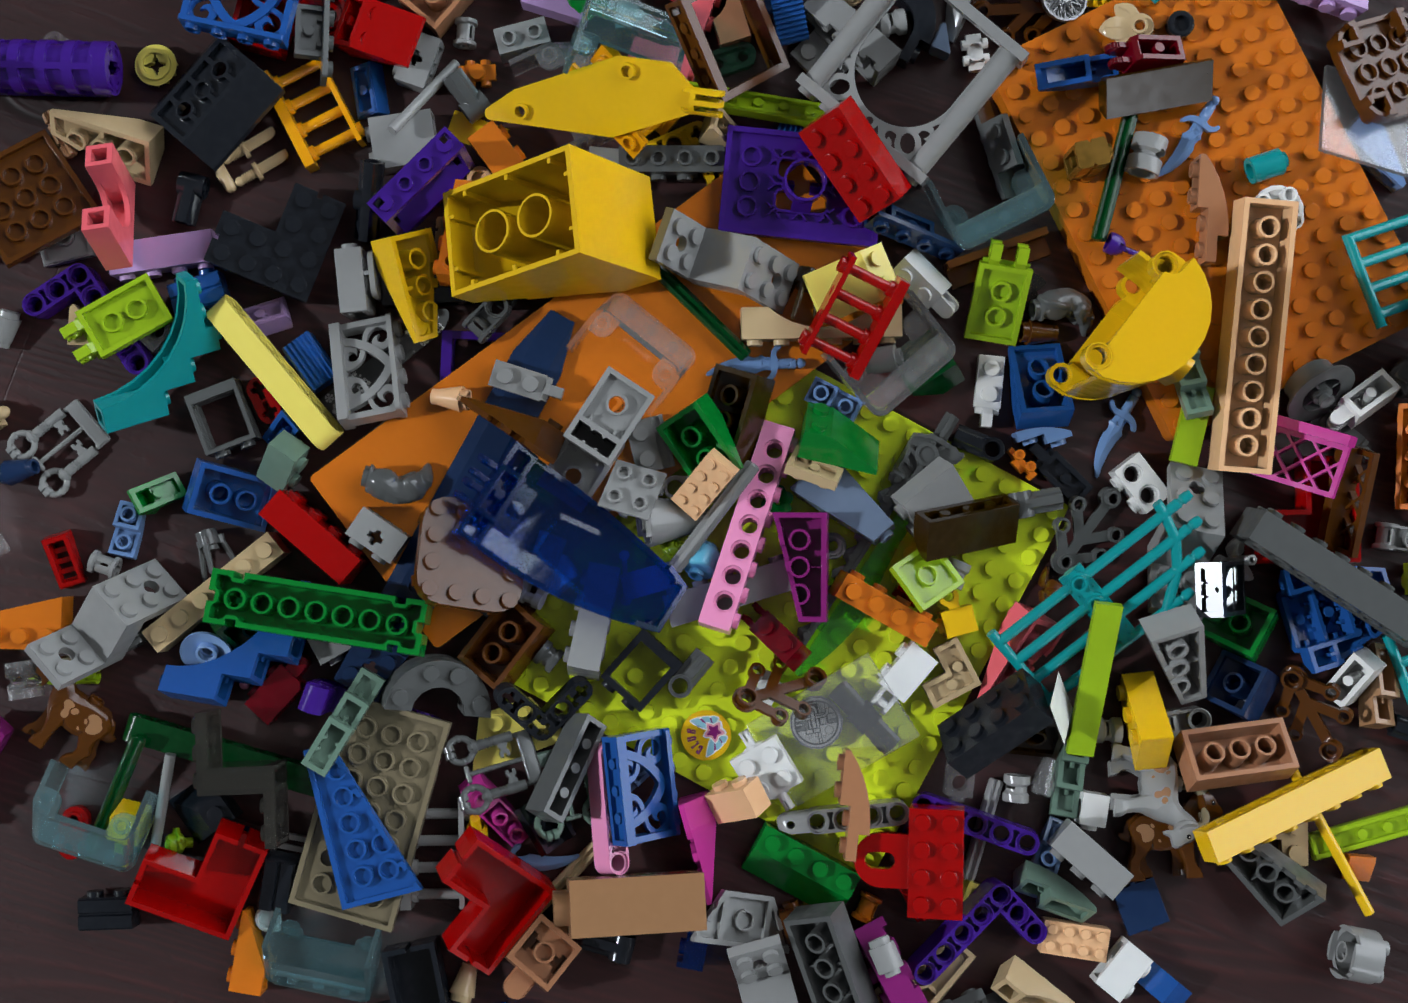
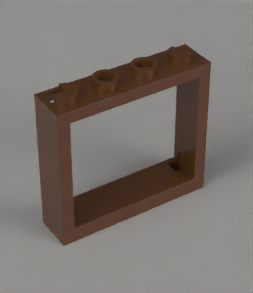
[664,0,790,102]

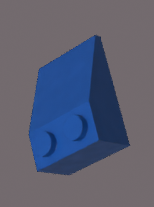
[1008,343,1075,430]
[182,458,277,533]

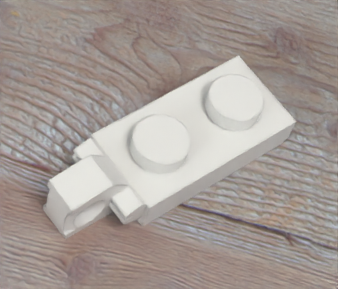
[973,354,1005,428]

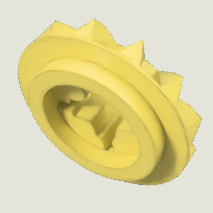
[135,44,178,87]

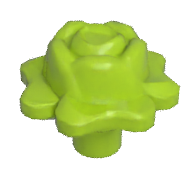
[660,539,683,563]
[164,827,193,854]

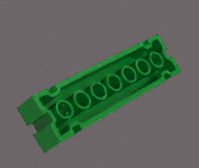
[202,568,433,658]

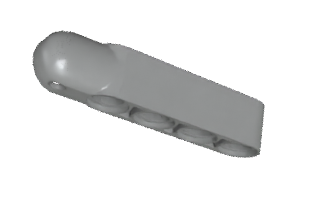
[777,798,909,835]

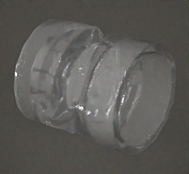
[4,660,45,701]

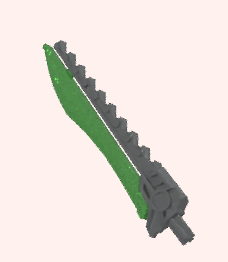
[795,412,964,676]

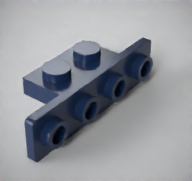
[864,205,964,261]

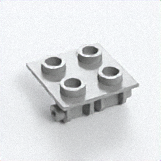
[598,459,667,521]

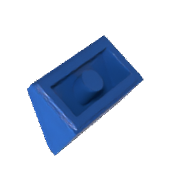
[350,61,390,120]

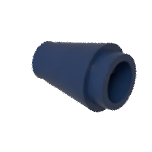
[0,458,40,486]

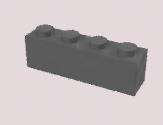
[525,713,607,824]

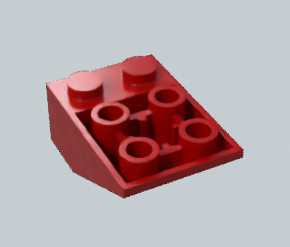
[333,0,426,68]

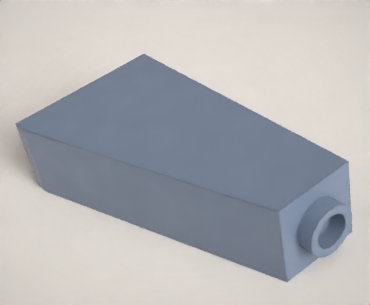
[790,467,895,546]

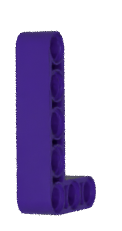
[22,263,154,375]
[298,678,441,719]
[902,791,1040,856]
[907,877,1047,985]

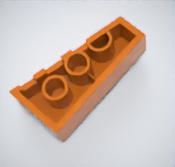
[0,596,74,650]

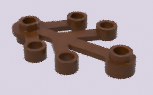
[970,0,1053,42]
[732,657,827,727]
[1274,665,1354,762]

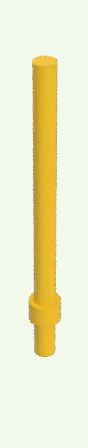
[1290,770,1375,917]

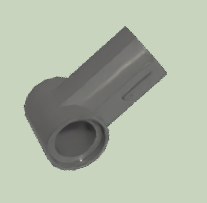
[443,67,491,125]
[1008,487,1064,519]
[667,647,714,698]

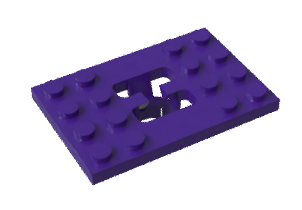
[718,125,878,248]

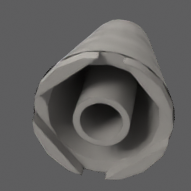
[636,497,709,549]

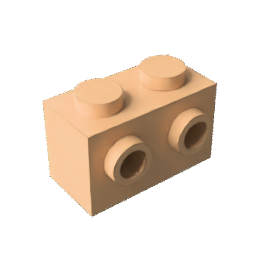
[704,775,771,824]

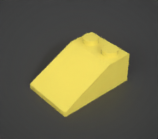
[802,242,896,325]

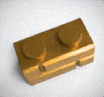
[1063,136,1114,181]

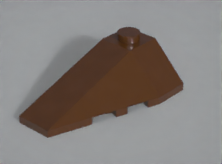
[456,395,565,465]

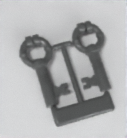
[443,730,542,815]

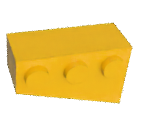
[1116,671,1174,771]

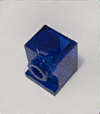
[676,931,707,972]

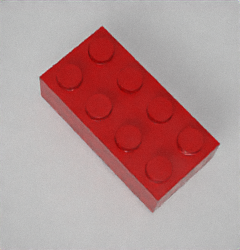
[798,95,912,223]
[258,489,370,585]

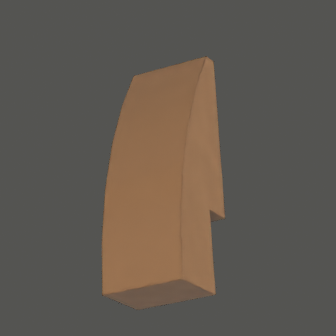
[1358,643,1400,729]

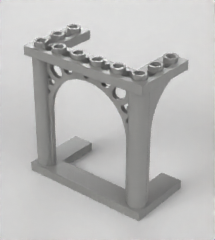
[796,0,1030,187]

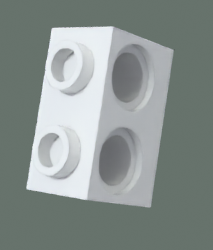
[1108,452,1167,514]

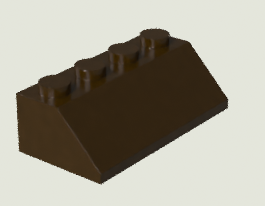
[707,363,775,464]

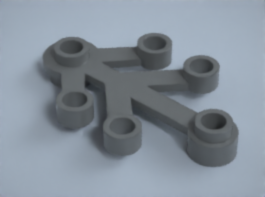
[1050,486,1124,574]

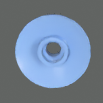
[179,631,233,665]

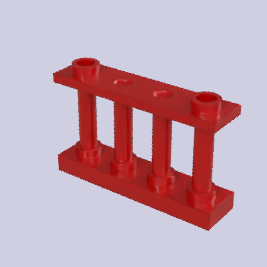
[798,251,910,381]

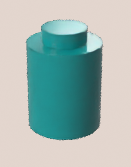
[1244,148,1289,184]

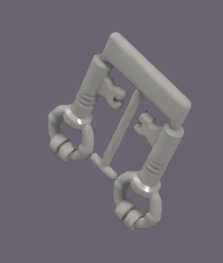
[6,399,111,498]

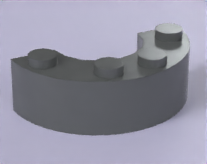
[379,654,491,718]

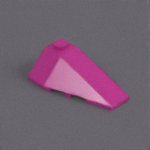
[678,790,716,905]

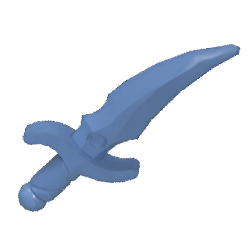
[1159,95,1220,177]
[706,346,806,380]
[1094,388,1142,478]
[510,843,580,871]

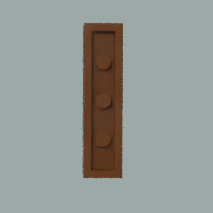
[942,226,1051,291]
[1317,446,1380,558]

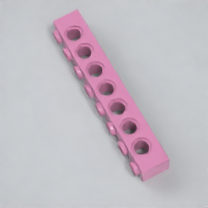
[698,420,799,635]

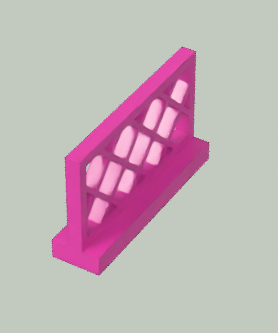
[1250,415,1358,499]

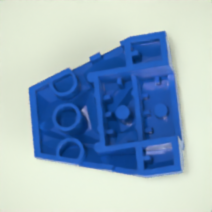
[1276,566,1390,674]

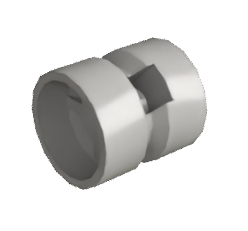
[1124,131,1169,179]

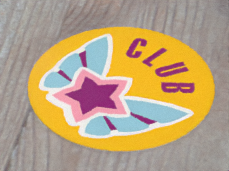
[681,710,731,760]

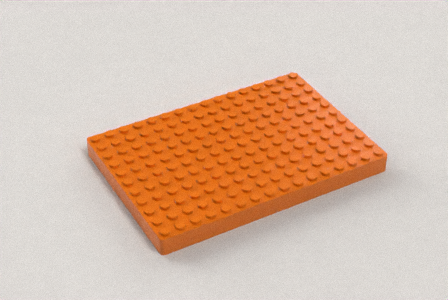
[992,0,1408,441]

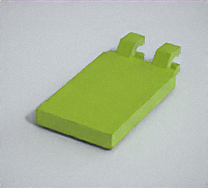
[963,239,1033,346]
[59,273,174,365]

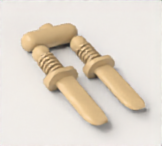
[215,127,288,193]

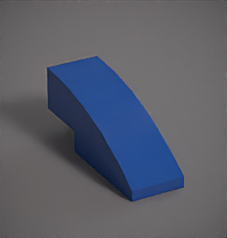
[1034,54,1119,92]

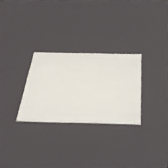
[1050,671,1072,744]

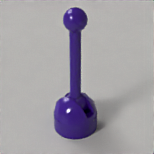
[1103,232,1152,258]

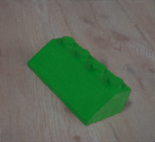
[741,821,860,905]

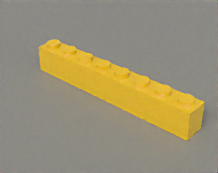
[1192,748,1392,865]

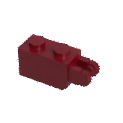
[1104,34,1186,74]
[741,602,812,672]
[244,654,313,725]

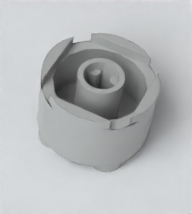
[1327,924,1390,984]

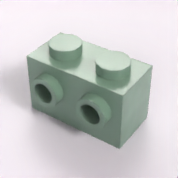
[256,429,310,492]

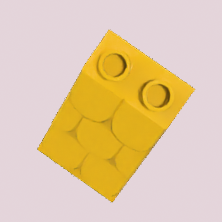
[443,144,661,303]

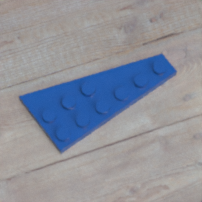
[303,749,423,910]

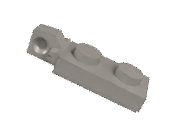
[488,359,565,402]

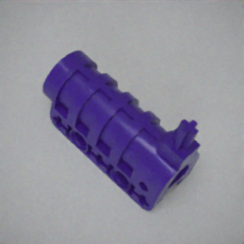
[0,39,123,97]

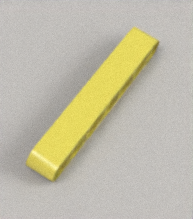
[206,295,344,451]

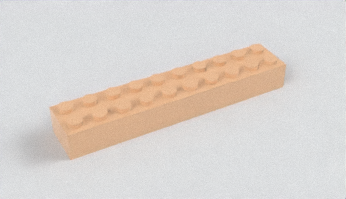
[1207,197,1299,475]

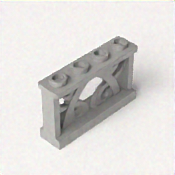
[328,313,410,430]

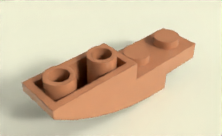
[1187,154,1229,267]
[834,748,870,862]

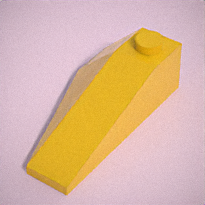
[370,228,438,343]

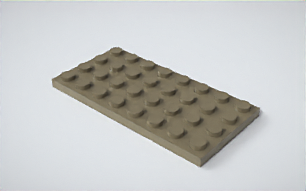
[288,701,452,933]

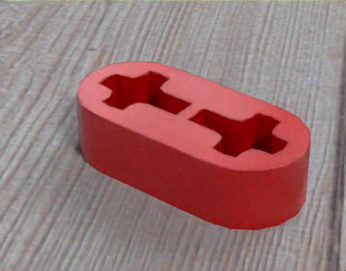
[246,377,283,425]

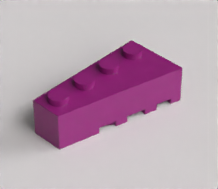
[772,512,829,622]
[854,916,928,1003]

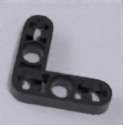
[493,675,593,741]

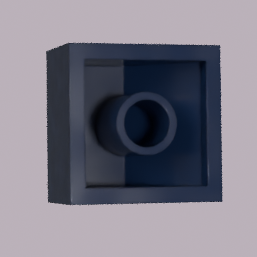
[1204,649,1280,721]

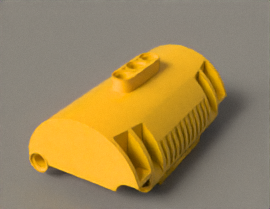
[1045,250,1212,401]

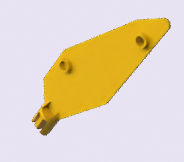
[485,55,725,138]

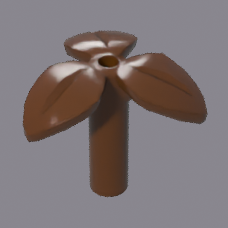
[1038,566,1071,603]

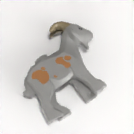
[1107,743,1210,849]

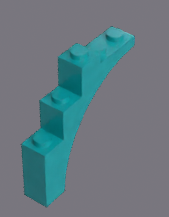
[93,271,222,434]

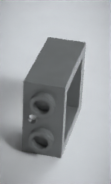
[184,378,263,460]

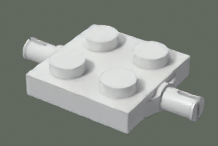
[730,728,804,812]

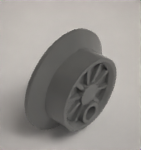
[1284,359,1355,422]

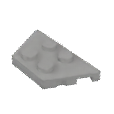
[690,889,789,954]

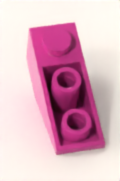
[458,773,529,847]

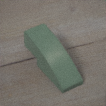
[1013,860,1097,923]

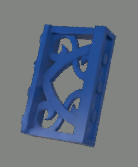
[177,0,299,51]
[601,728,681,847]

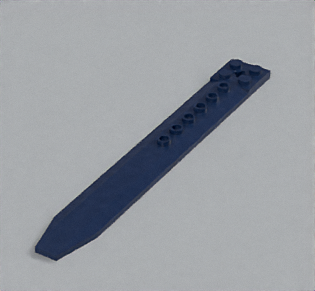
[333,310,575,702]

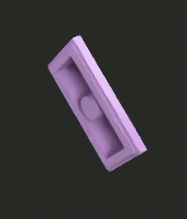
[244,296,293,336]

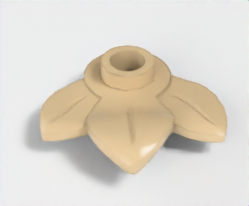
[1099,3,1154,57]

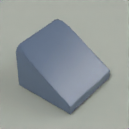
[929,23,950,61]

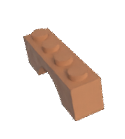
[713,0,753,52]

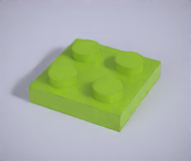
[889,549,965,613]

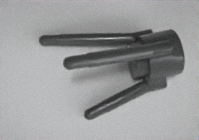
[195,528,236,582]

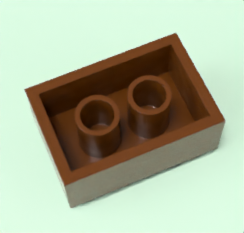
[457,602,555,693]

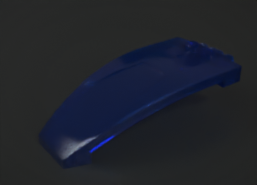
[452,441,688,633]

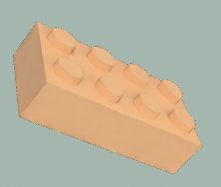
[671,447,740,521]
[1037,916,1111,963]

